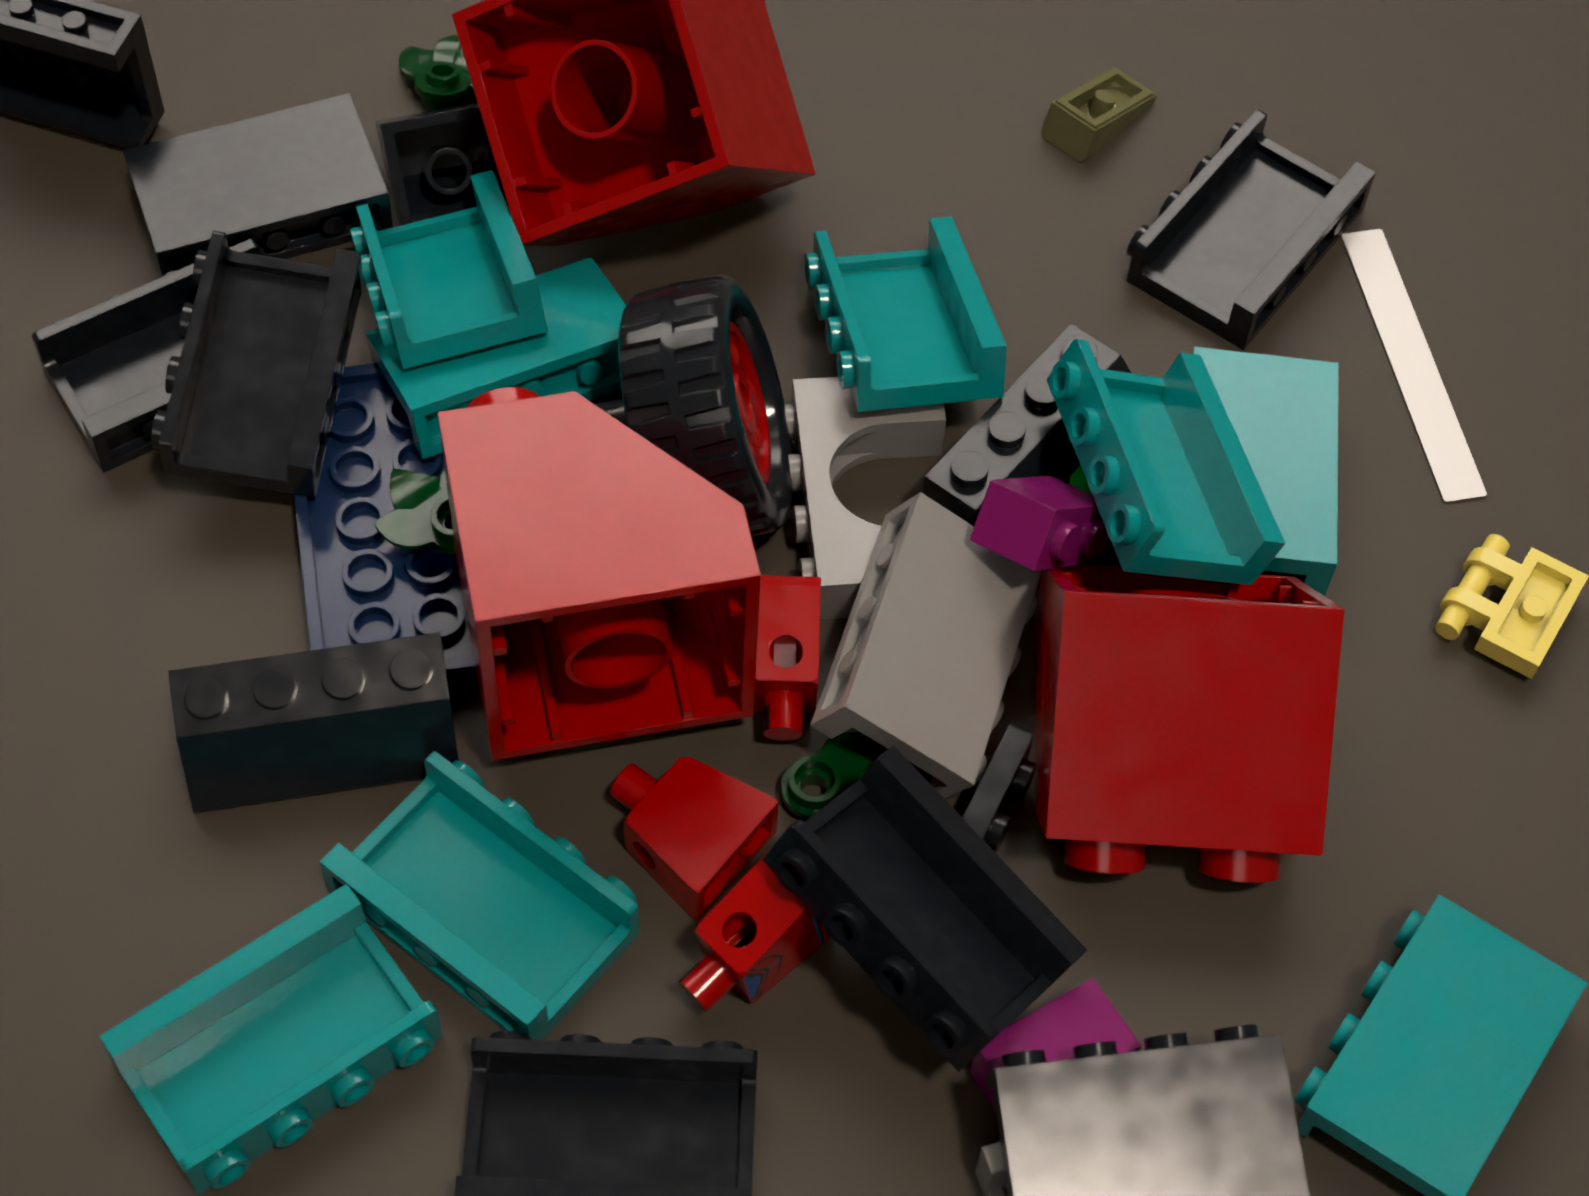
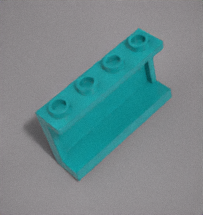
[350,170,548,369]
[804,216,1007,412]
[366,257,626,459]
[1047,339,1286,585]
[1192,346,1339,596]
[320,751,640,1040]
[99,883,443,1196]
[1294,894,1588,1196]

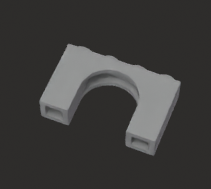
[785,377,946,620]

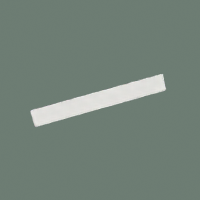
[1342,229,1487,502]

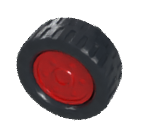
[594,275,793,537]

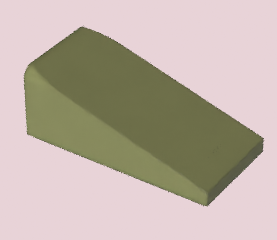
[1041,67,1157,162]

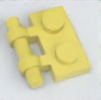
[1435,534,1589,679]

